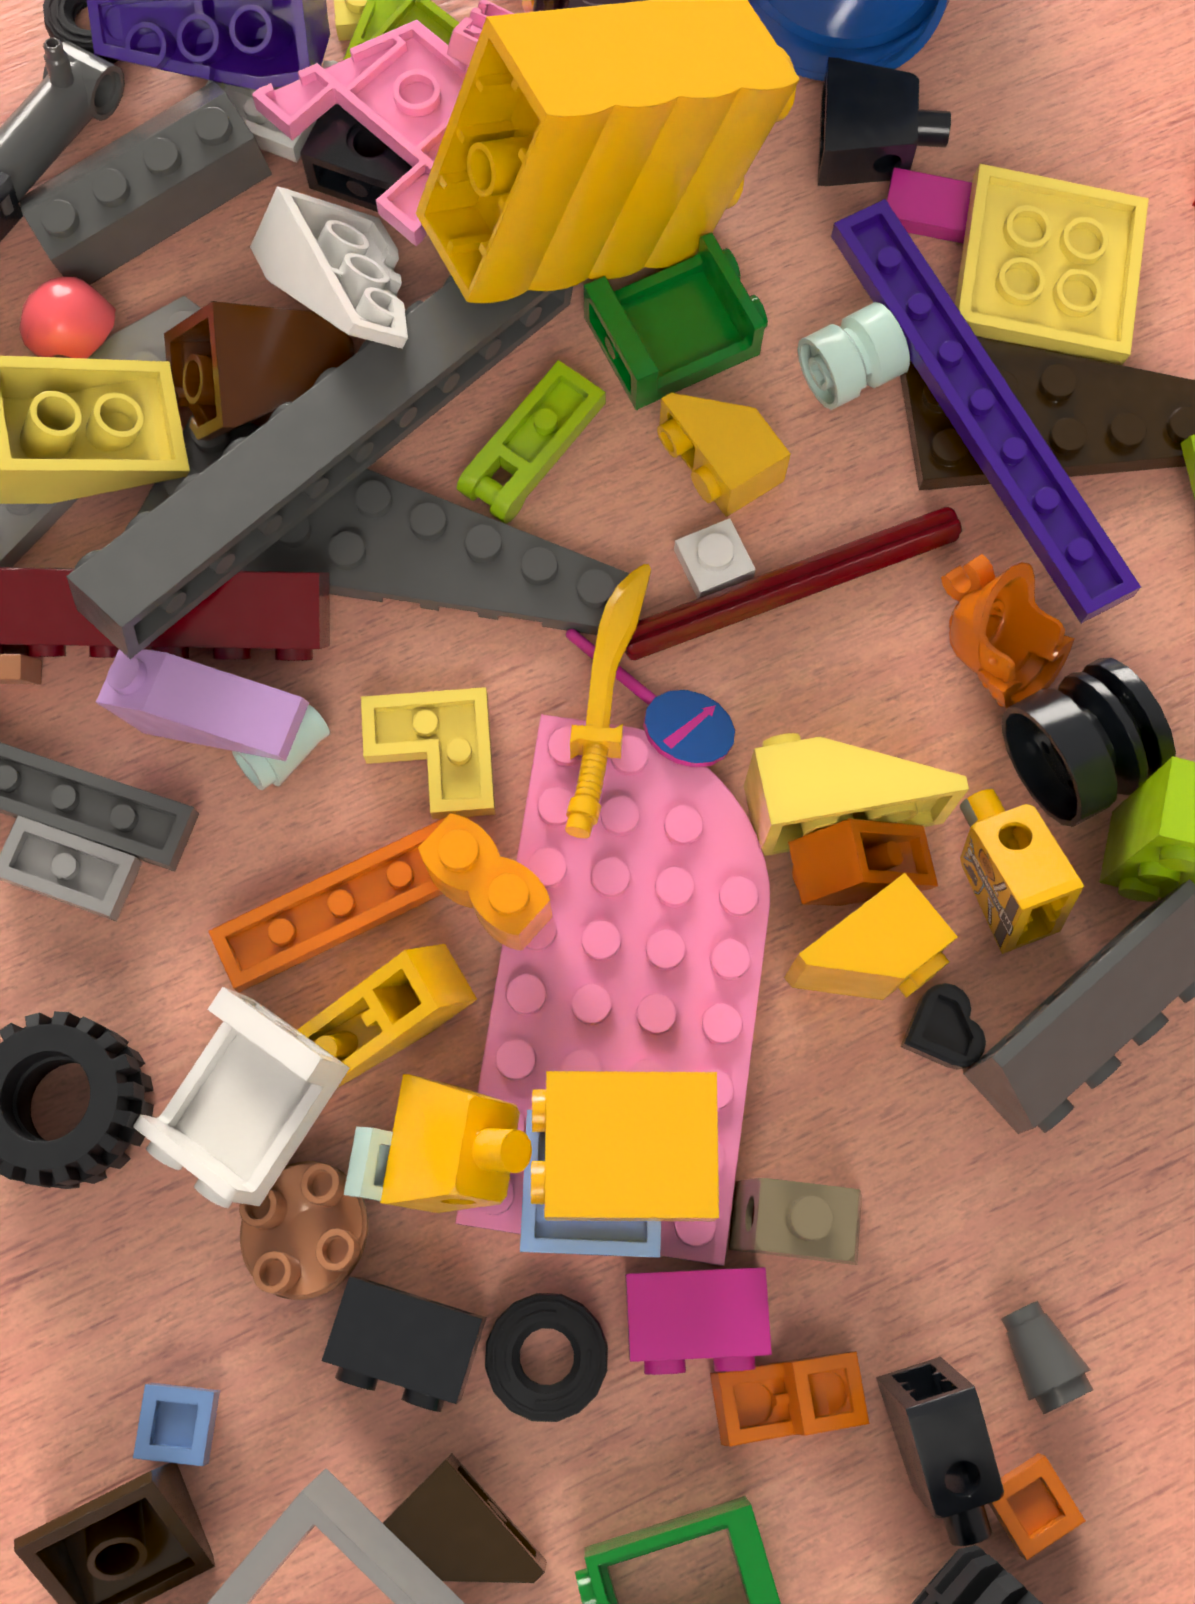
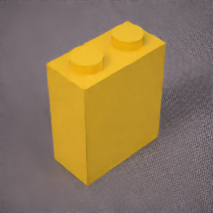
[531,1071,719,1221]

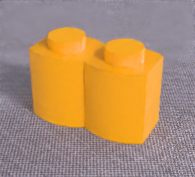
[418,813,553,951]

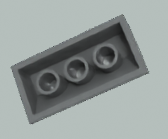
[19,81,272,285]
[963,879,1195,1134]

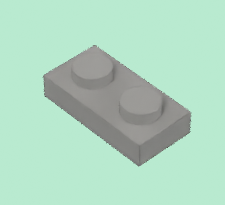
[0,815,142,922]

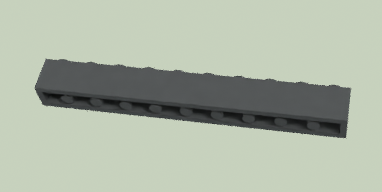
[66,275,573,659]

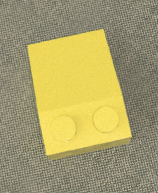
[0,355,190,504]
[744,733,969,856]

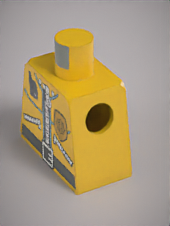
[960,789,1084,954]

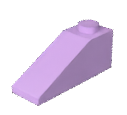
[96,649,309,761]

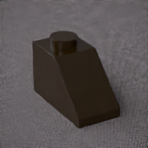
[383,1453,547,1583]

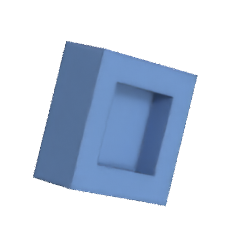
[133,1383,220,1466]

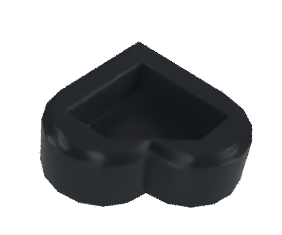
[900,983,986,1070]

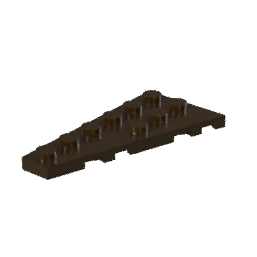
[900,336,1195,491]

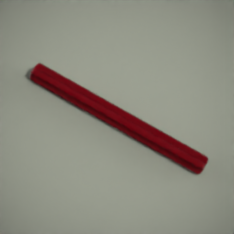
[625,507,962,660]

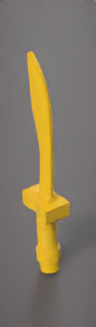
[565,564,651,839]

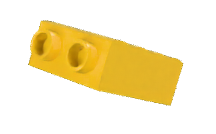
[415,0,800,303]

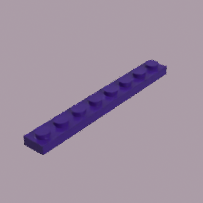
[831,199,1141,624]

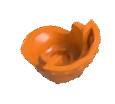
[941,554,1075,709]

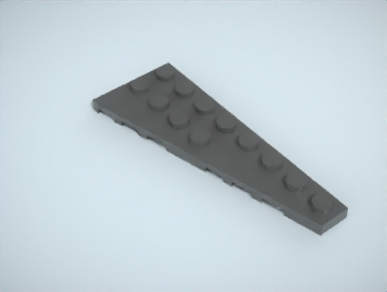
[137,414,630,635]

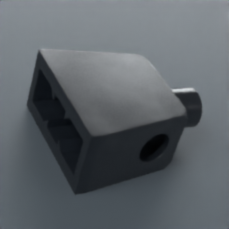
[818,57,951,186]
[876,1357,1004,1546]

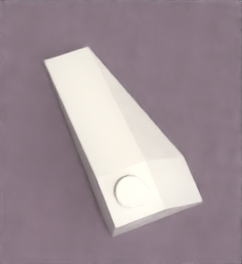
[250,186,408,349]

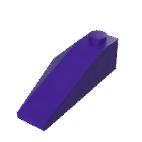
[87,0,330,90]

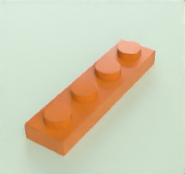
[208,818,445,993]

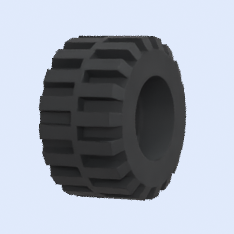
[0,1011,154,1189]

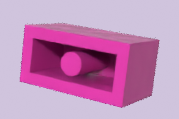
[625,1267,772,1375]

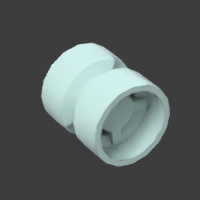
[797,302,910,410]

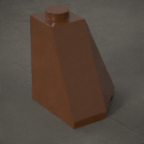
[164,301,355,441]

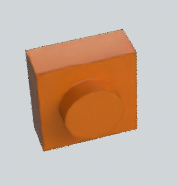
[989,1453,1086,1560]

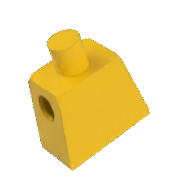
[380,1074,532,1213]

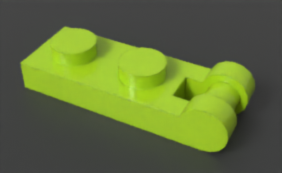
[456,360,606,524]

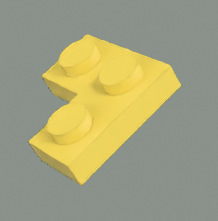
[361,687,495,819]

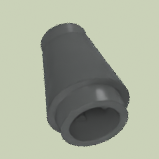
[1001,1301,1094,1415]

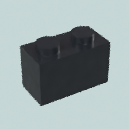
[321,1276,487,1412]

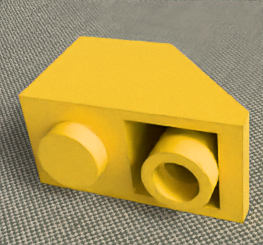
[657,393,791,517]

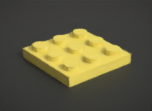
[955,164,1149,365]

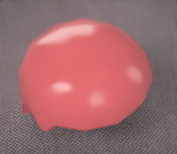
[19,277,116,359]

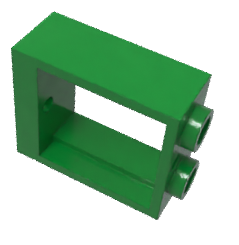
[575,1496,781,1604]

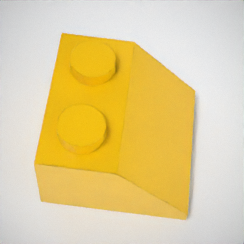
[784,873,958,1000]

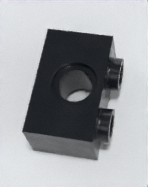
[300,104,413,212]

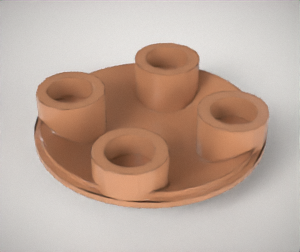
[239,1161,368,1300]

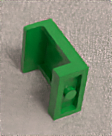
[584,232,768,410]

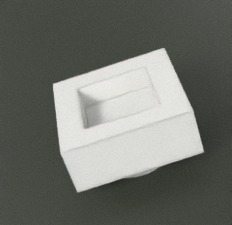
[674,518,756,599]

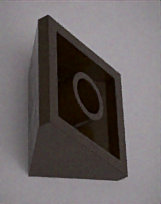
[14,1463,215,1604]

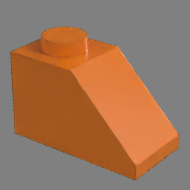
[788,818,938,906]

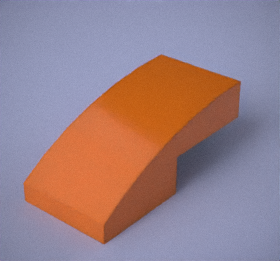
[710,1351,870,1447]

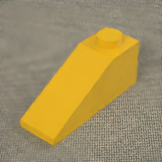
[297,944,477,1088]

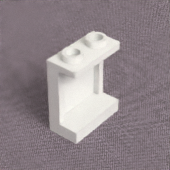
[133,987,350,1208]

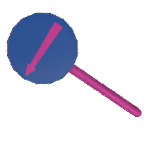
[566,628,735,767]

